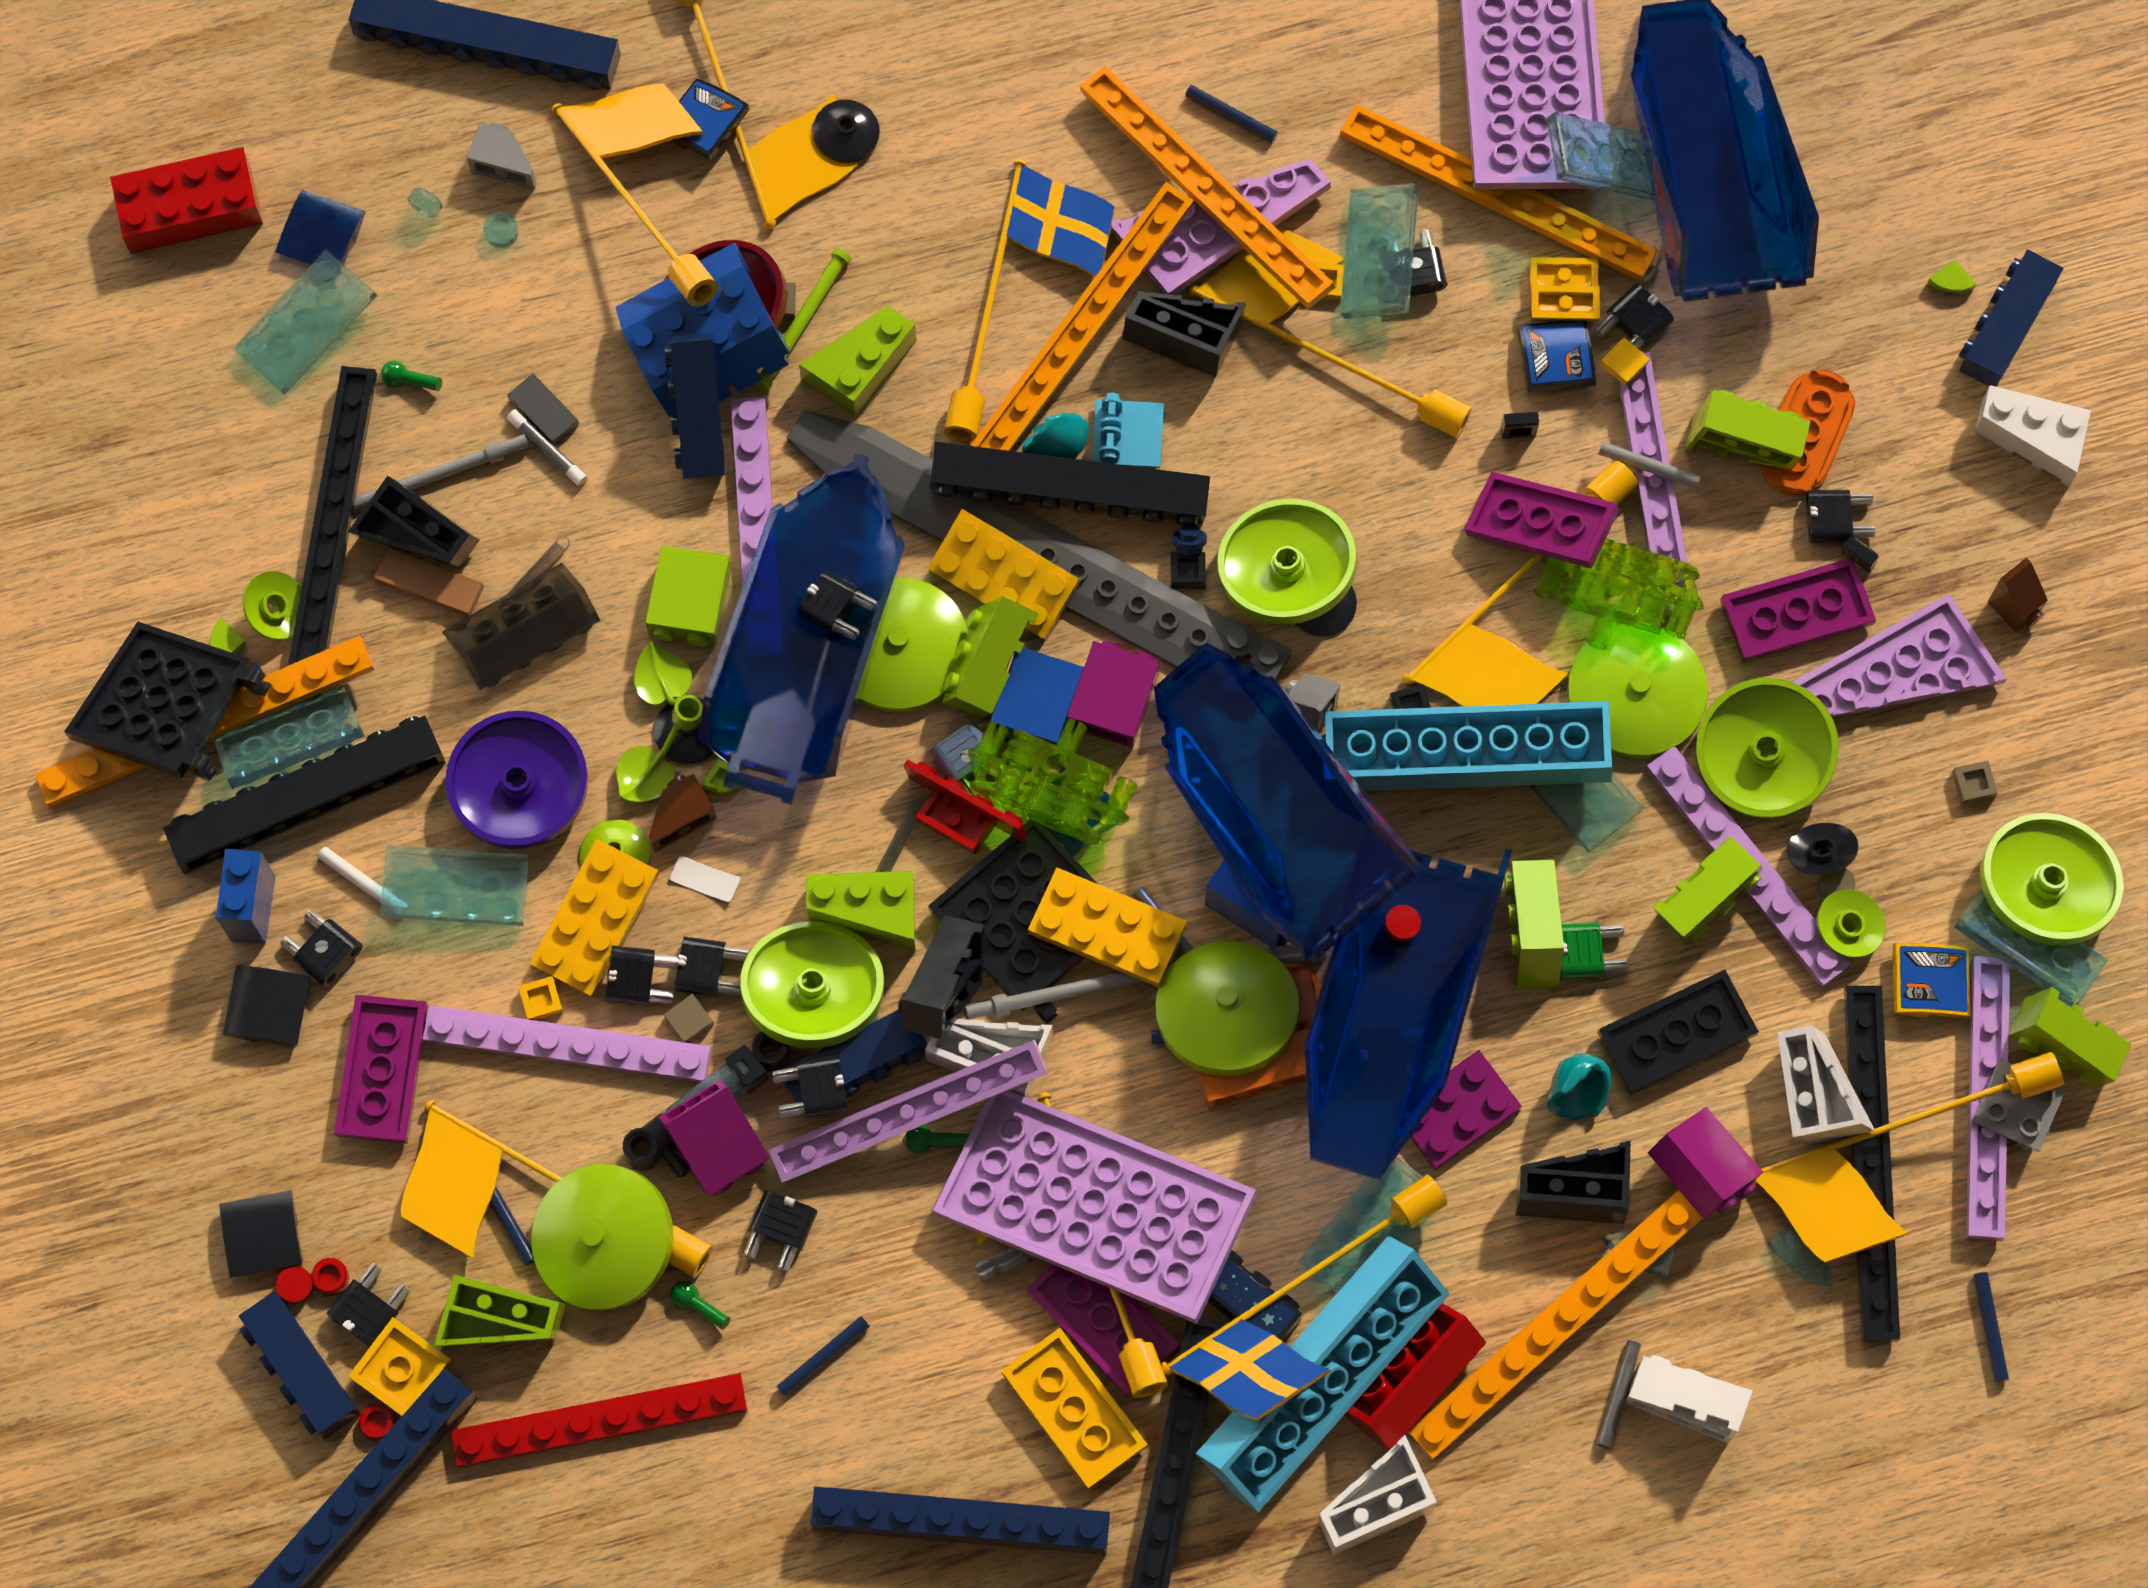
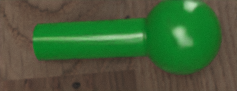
[380,360,442,391]
[905,1125,970,1153]
[670,1281,730,1330]

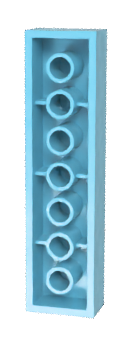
[1325,701,1612,792]
[1196,1236,1450,1512]

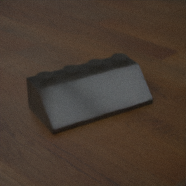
[442,563,601,690]

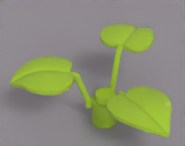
[616,641,774,803]

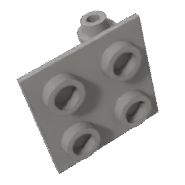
[1972,1058,2067,1152]

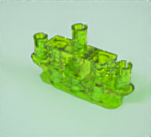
[1534,538,1704,650]
[968,719,1138,845]

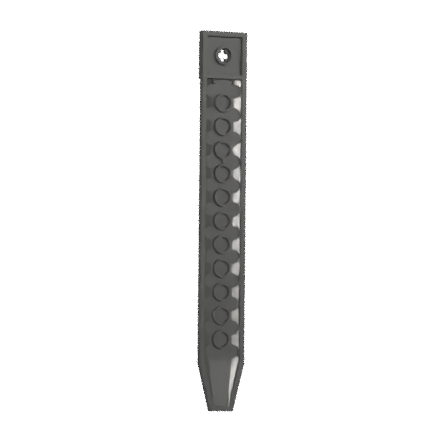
[787,410,1292,712]

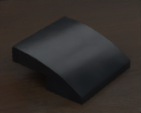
[222,965,311,1048]
[219,1190,303,1277]

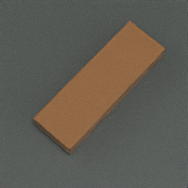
[374,547,484,617]

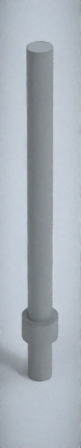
[353,434,529,512]
[963,965,1170,1020]

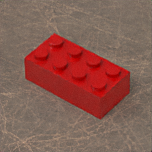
[110,147,263,254]

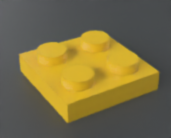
[348,1317,452,1416]

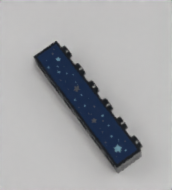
[1208,1250,1302,1342]

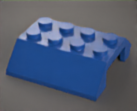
[615,242,790,417]

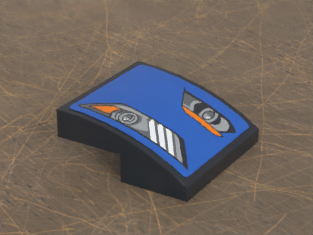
[671,78,750,161]
[1518,320,1596,393]

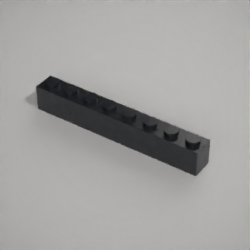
[930,442,1210,526]
[162,715,445,875]

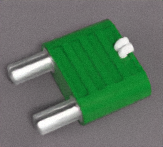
[1560,922,1628,980]

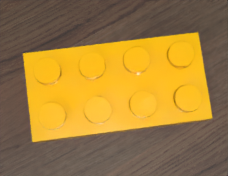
[927,509,1081,640]
[530,838,660,998]
[1028,868,1187,988]
[1001,1328,1148,1491]

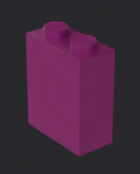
[1067,641,1160,748]
[659,1079,770,1197]
[1647,1106,1763,1219]

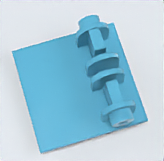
[1092,393,1164,468]

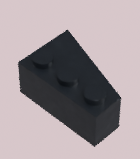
[1122,291,1246,377]
[348,475,480,568]
[898,915,985,1040]
[1515,1140,1631,1224]

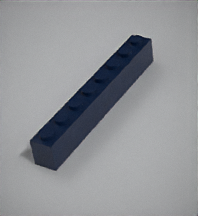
[348,0,621,90]
[249,1368,477,1588]
[810,1486,1110,1555]

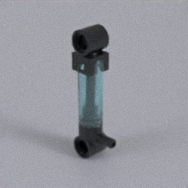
[622,1031,790,1178]

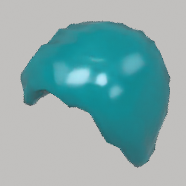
[1022,413,1089,459]
[1547,1053,1611,1120]

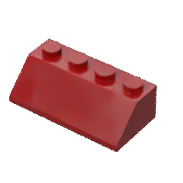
[1344,1303,1487,1450]

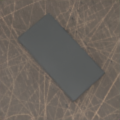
[507,373,579,445]

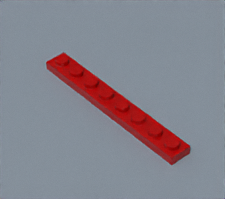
[451,1373,748,1468]

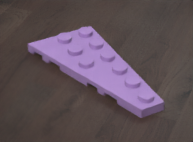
[1111,159,1331,295]
[1793,594,2007,717]

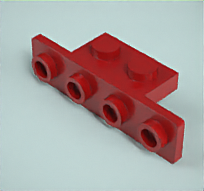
[903,759,1027,855]

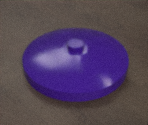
[446,711,588,849]

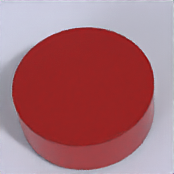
[1384,905,1421,943]
[311,1258,349,1296]
[276,1266,314,1304]
[358,1404,397,1442]

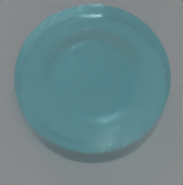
[407,188,443,218]
[483,212,518,248]

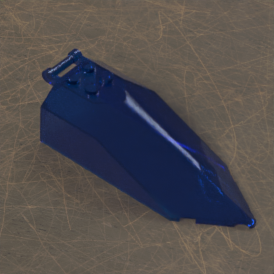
[699,454,905,805]

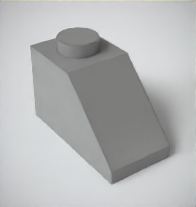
[467,123,537,190]
[1283,673,1341,734]

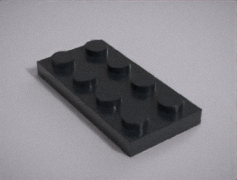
[1597,970,1759,1095]

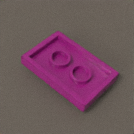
[1392,1050,1522,1170]

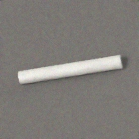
[317,847,409,918]

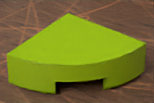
[1927,259,1977,294]
[210,618,247,654]
[701,758,749,795]

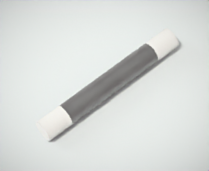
[507,409,588,487]

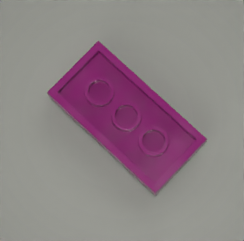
[1464,471,1619,569]
[1720,558,1876,662]
[334,995,428,1144]
[1026,1265,1180,1397]

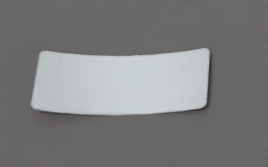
[670,855,740,902]

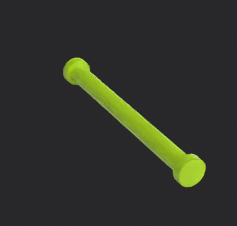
[754,248,852,392]

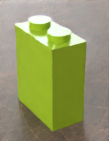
[645,545,732,647]

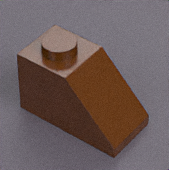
[1988,557,2048,632]
[649,773,716,853]

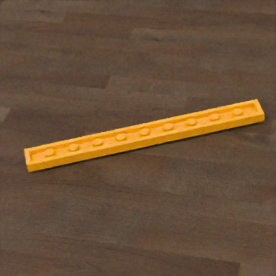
[1080,65,1333,310]
[1340,104,1658,282]
[970,182,1194,451]
[35,636,375,808]
[1408,1190,1703,1461]

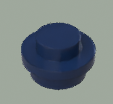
[1172,525,1207,555]

